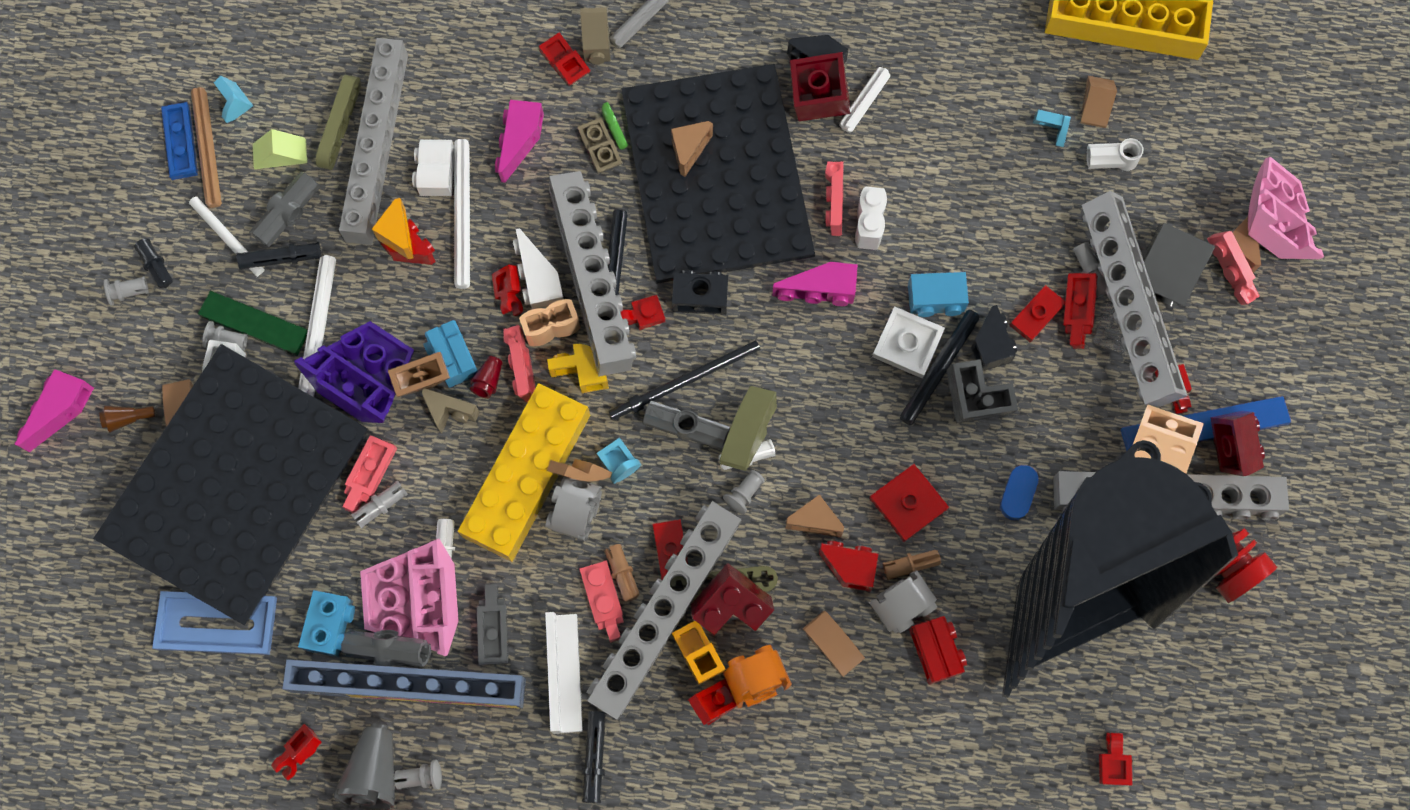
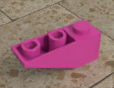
[495,100,544,183]
[772,262,858,306]
[15,369,94,452]

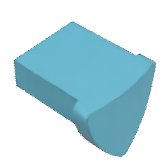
[214,76,253,123]
[1033,110,1071,147]
[597,438,642,484]

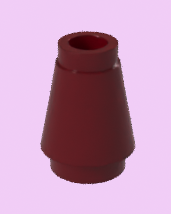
[470,356,503,399]

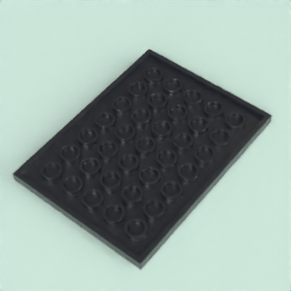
[621,64,815,284]
[93,344,369,626]

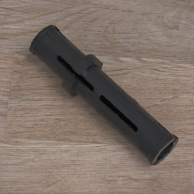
[236,242,322,270]
[581,711,606,803]

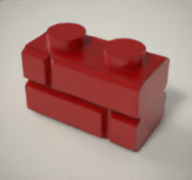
[909,616,967,685]

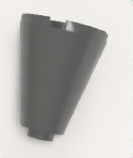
[334,723,395,810]

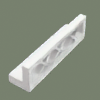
[545,612,583,734]

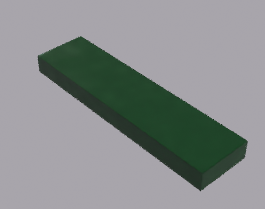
[198,290,308,356]

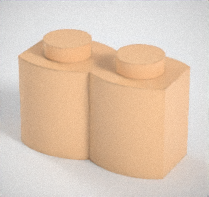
[519,299,580,346]

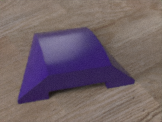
[294,321,414,423]

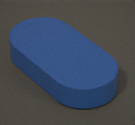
[1000,465,1038,520]

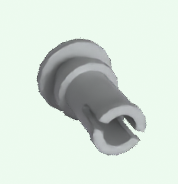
[103,276,149,306]
[202,321,248,351]
[723,470,765,514]
[394,760,442,790]

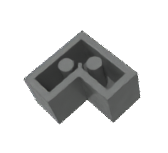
[946,360,1018,424]

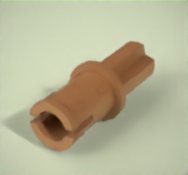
[604,544,639,602]
[883,550,941,580]

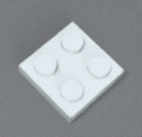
[872,306,945,379]

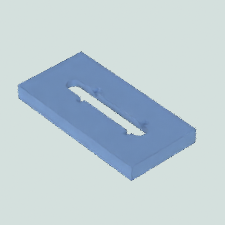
[152,591,277,655]

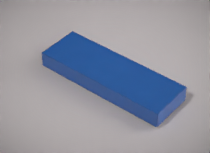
[161,102,198,180]

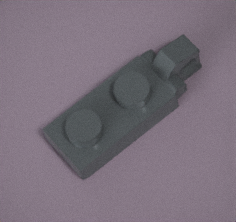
[477,584,509,666]

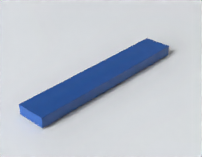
[1120,396,1291,451]

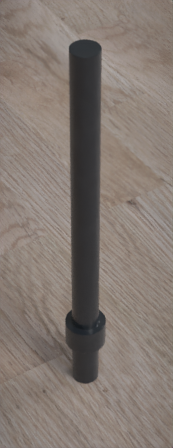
[608,340,760,421]

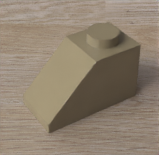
[580,7,611,65]

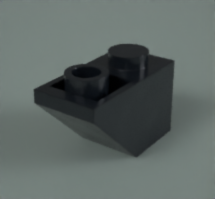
[787,35,849,64]
[971,305,1017,371]

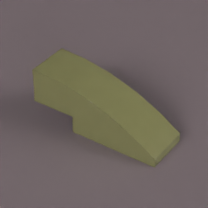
[719,386,777,471]

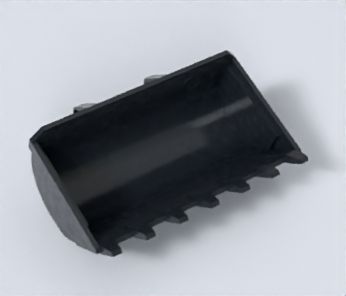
[1002,440,1238,698]

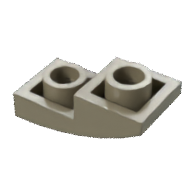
[577,117,622,174]

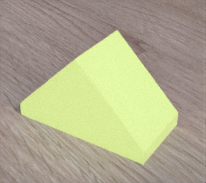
[253,129,307,169]

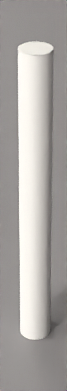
[189,197,264,277]

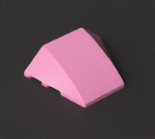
[1248,157,1324,259]
[360,539,458,656]

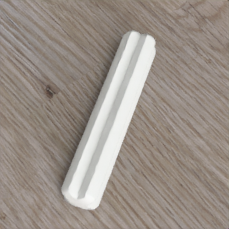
[839,67,890,133]

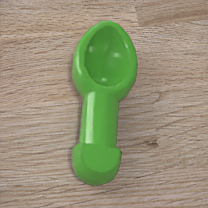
[602,102,628,150]

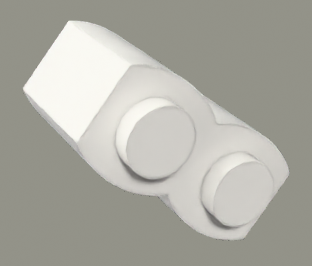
[412,140,454,196]
[855,187,887,250]

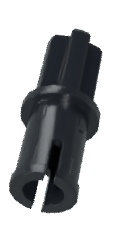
[134,238,173,288]

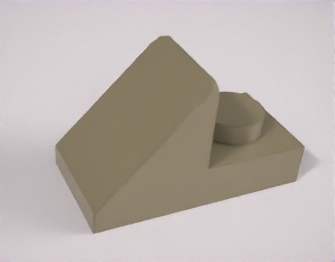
[422,388,479,434]

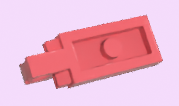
[825,161,844,236]
[1207,231,1259,305]
[504,325,536,402]
[343,435,397,513]
[580,560,624,643]

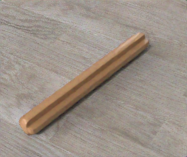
[191,87,222,208]

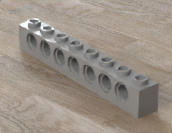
[339,38,408,245]
[549,171,636,377]
[1082,191,1188,408]
[1053,471,1289,520]
[586,501,742,720]

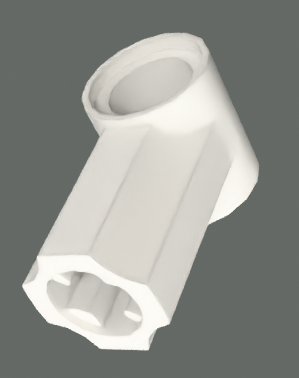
[1086,138,1143,171]

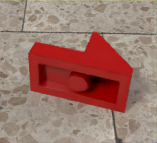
[688,679,737,725]

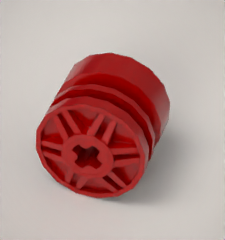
[1216,528,1278,603]

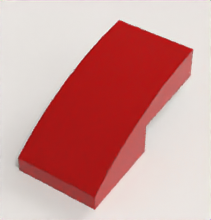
[538,32,591,86]

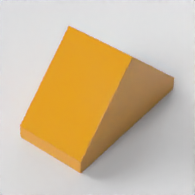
[372,198,414,259]

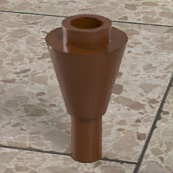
[99,405,155,433]

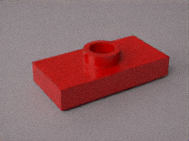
[1009,285,1066,343]
[653,519,688,580]

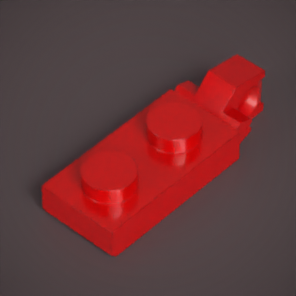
[1063,273,1098,349]

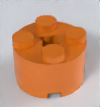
[724,645,792,708]

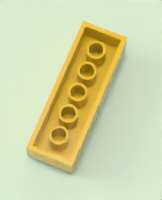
[1045,0,1213,60]
[458,383,590,562]

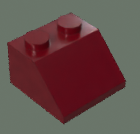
[790,52,851,122]
[1210,411,1265,476]

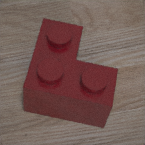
[691,563,774,635]

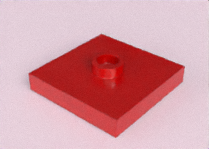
[869,464,950,542]

